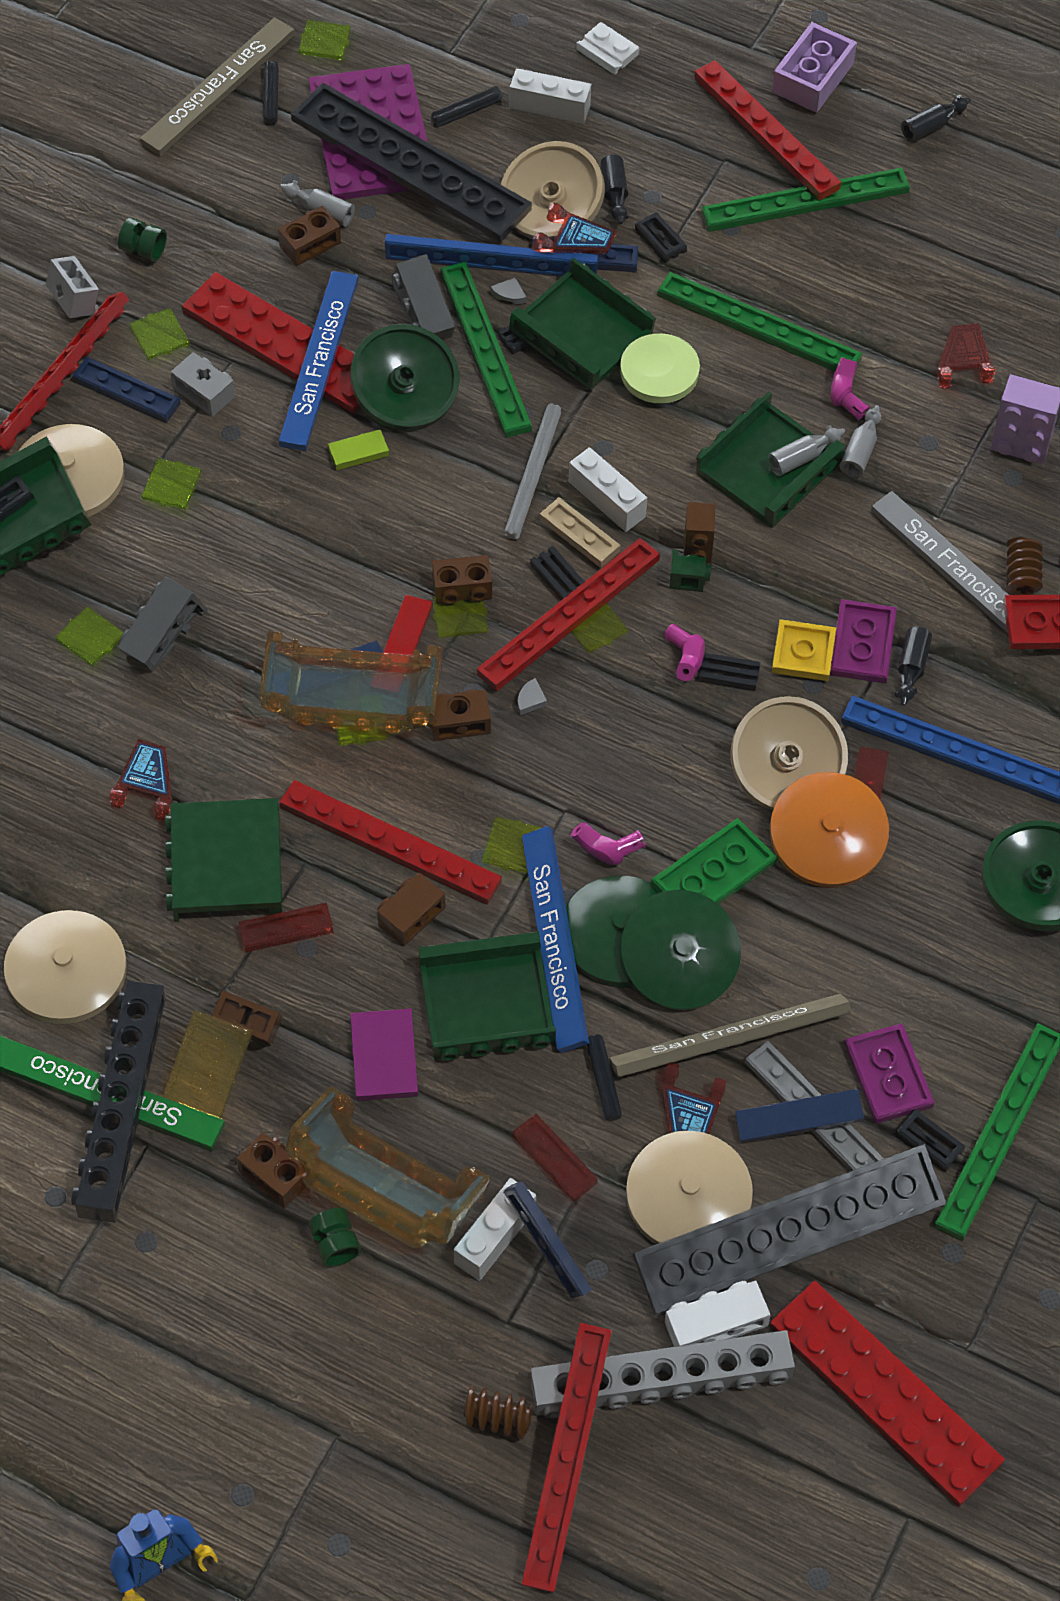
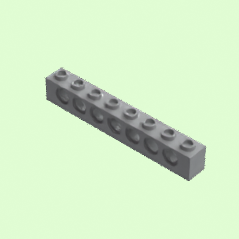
[531,1330,795,1418]

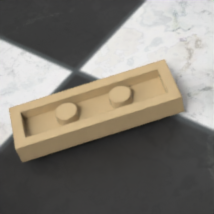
[540,497,620,568]

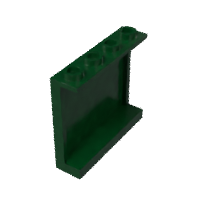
[509,257,656,391]
[696,391,846,528]
[0,436,92,575]
[165,798,283,922]
[418,931,556,1061]

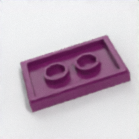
[830,599,897,684]
[350,1008,418,1101]
[844,1023,935,1124]

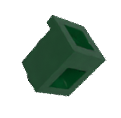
[669,550,711,592]

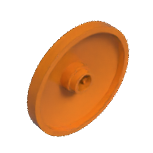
[770,772,889,888]

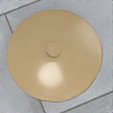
[501,141,605,240]
[19,424,125,517]
[730,696,848,811]
[4,910,127,1024]
[626,1131,753,1245]

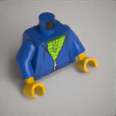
[110,1509,218,1601]

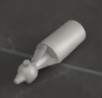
[280,180,355,227]
[840,405,881,477]
[768,425,845,476]

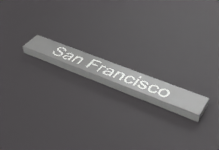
[871,491,1035,653]

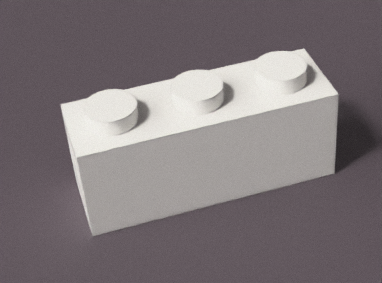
[509,68,591,124]
[569,447,647,532]
[454,1178,536,1281]
[665,1281,770,1347]

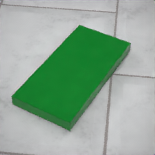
[650,818,778,904]

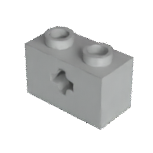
[46,256,99,318]
[171,352,235,417]

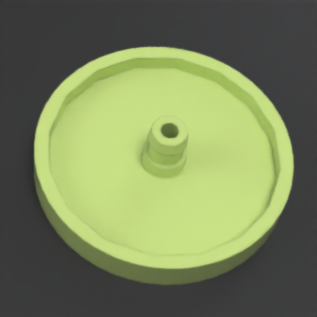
[620,334,700,403]

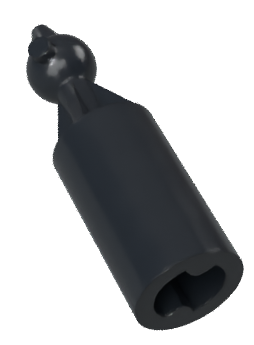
[901,95,971,142]
[600,155,629,224]
[895,627,932,706]

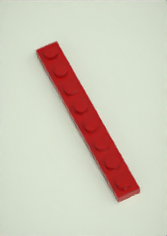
[694,60,841,200]
[0,291,129,451]
[476,538,660,692]
[280,780,502,905]
[521,1323,612,1593]

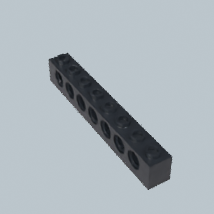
[71,981,166,1223]

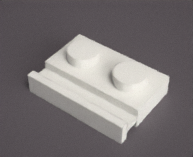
[576,22,639,75]

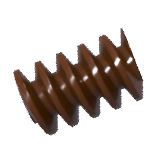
[1007,537,1043,595]
[464,1385,535,1440]

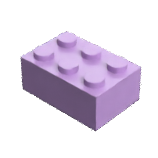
[772,22,857,113]
[990,374,1060,464]

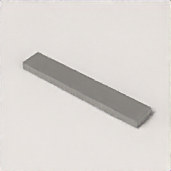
[745,1041,884,1171]

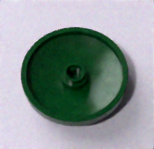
[350,324,460,430]
[982,820,1060,931]
[566,876,658,988]
[619,890,741,1011]

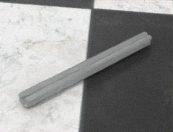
[505,403,561,540]

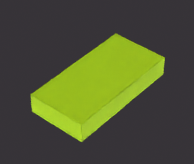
[328,429,389,470]

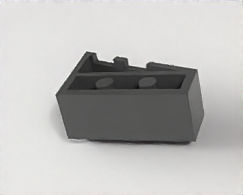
[392,254,455,340]
[118,576,208,672]

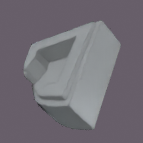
[491,278,526,305]
[518,678,547,715]

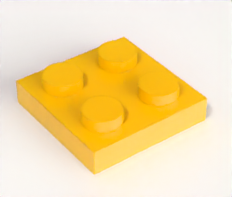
[772,619,836,681]

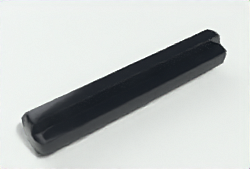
[263,61,279,125]
[431,86,502,127]
[587,1034,622,1121]

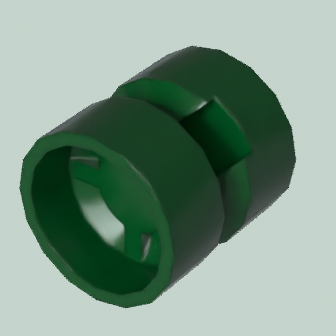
[118,217,167,262]
[308,1207,362,1267]

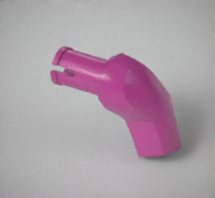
[830,357,870,421]
[664,624,705,681]
[571,822,646,865]

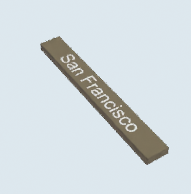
[140,17,294,156]
[609,994,852,1077]

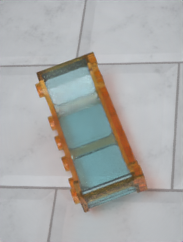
[259,631,443,733]
[285,1086,491,1249]

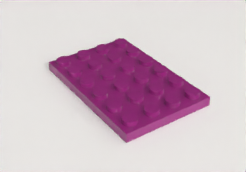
[308,64,427,200]

